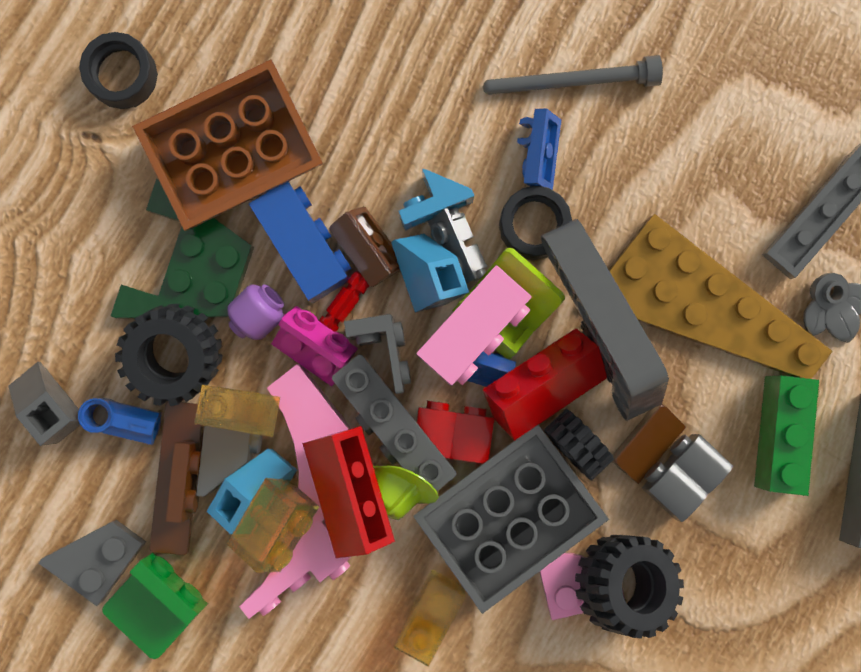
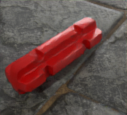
[318,271,369,332]

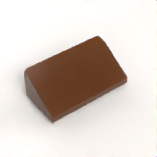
[329,206,401,287]
[612,404,686,484]

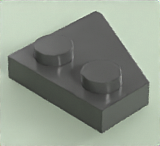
[39,520,146,606]

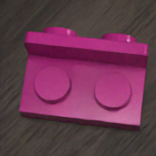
[271,306,358,387]

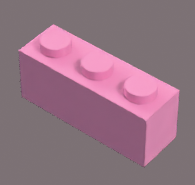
[416,265,532,386]

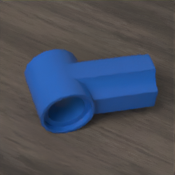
[78,398,162,445]

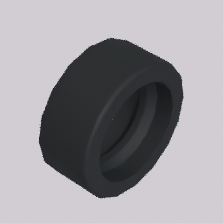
[79,32,158,109]
[499,185,572,260]

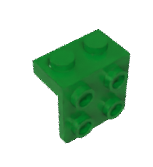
[102,552,208,659]

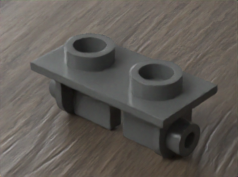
[428,207,488,284]

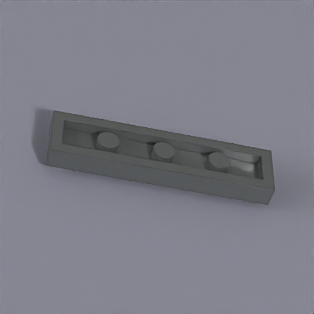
[762,144,861,279]

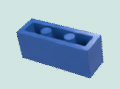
[249,181,351,303]

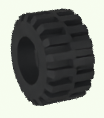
[115,304,223,406]
[575,535,684,639]

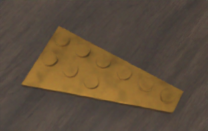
[609,214,833,379]

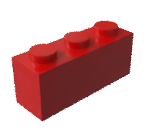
[482,328,607,441]
[302,426,395,559]

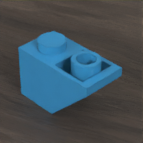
[391,234,469,313]
[207,449,297,534]

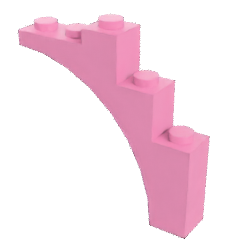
[239,364,351,619]

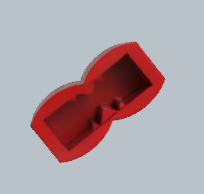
[416,400,494,463]

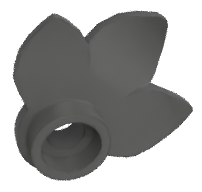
[803,273,861,343]

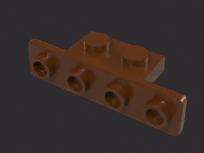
[149,402,205,555]

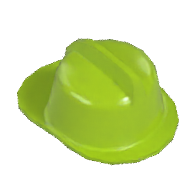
[373,466,439,520]

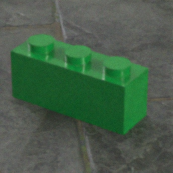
[754,375,819,496]

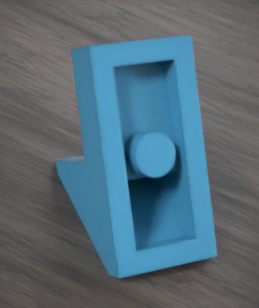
[398,169,474,231]

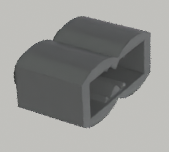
[642,434,733,522]

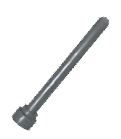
[483,55,663,95]

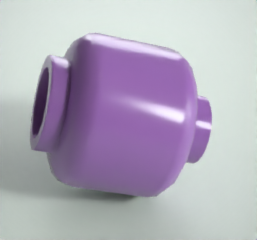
[227,284,284,340]

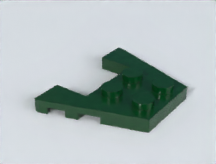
[111,178,254,319]

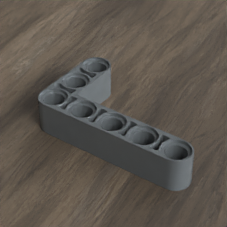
[541,219,669,421]

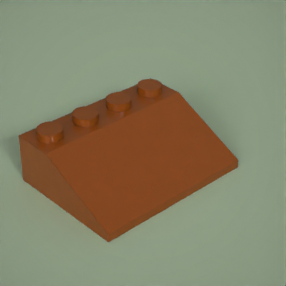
[132,59,323,231]

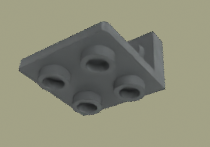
[344,314,411,394]

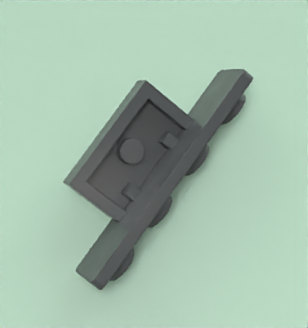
[332,355,456,491]

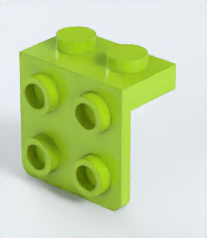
[452,248,565,360]

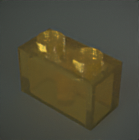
[227,478,320,573]

